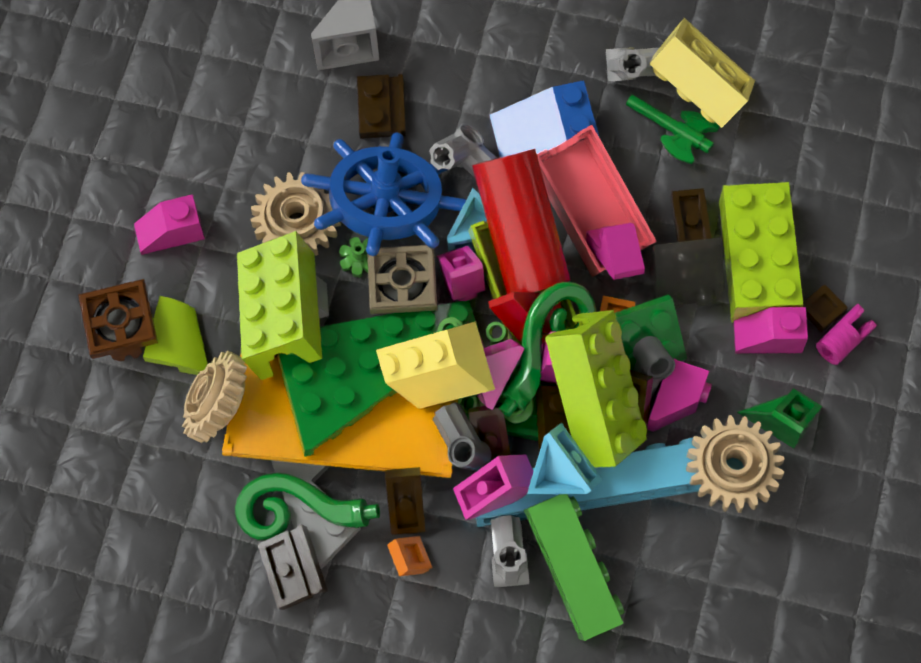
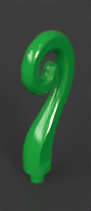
[499,282,596,417]
[235,473,380,541]

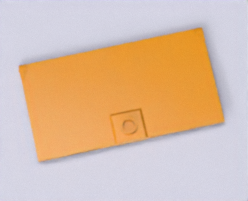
[222,354,458,478]

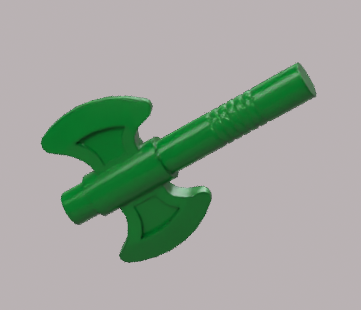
[626,94,720,164]

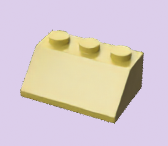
[650,18,755,128]
[376,321,495,409]

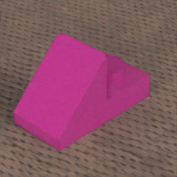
[586,223,645,280]

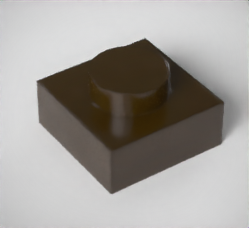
[803,284,848,332]

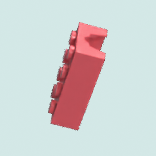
[537,125,657,277]

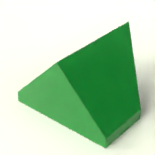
[737,388,823,449]

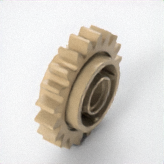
[251,172,341,256]
[182,351,247,443]
[686,415,785,513]

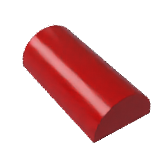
[472,149,571,294]

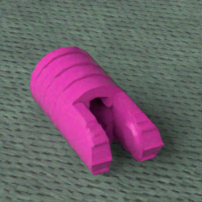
[816,304,877,365]

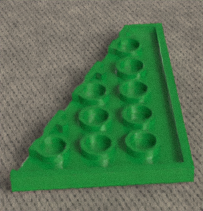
[277,300,478,457]

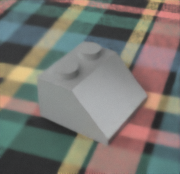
[311,0,379,71]

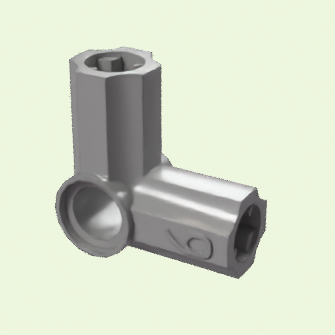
[606,47,659,81]
[429,124,497,178]
[491,515,529,588]

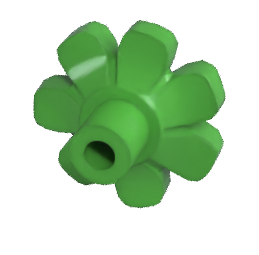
[339,237,368,278]

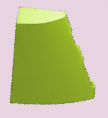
[143,296,208,375]

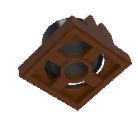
[78,279,158,362]

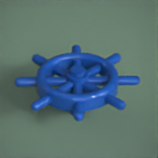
[301,132,466,256]

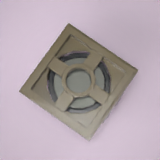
[367,245,437,314]

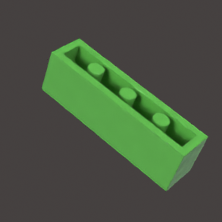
[524,494,625,641]

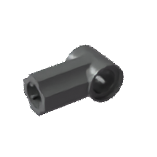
[633,336,675,403]
[433,402,491,471]

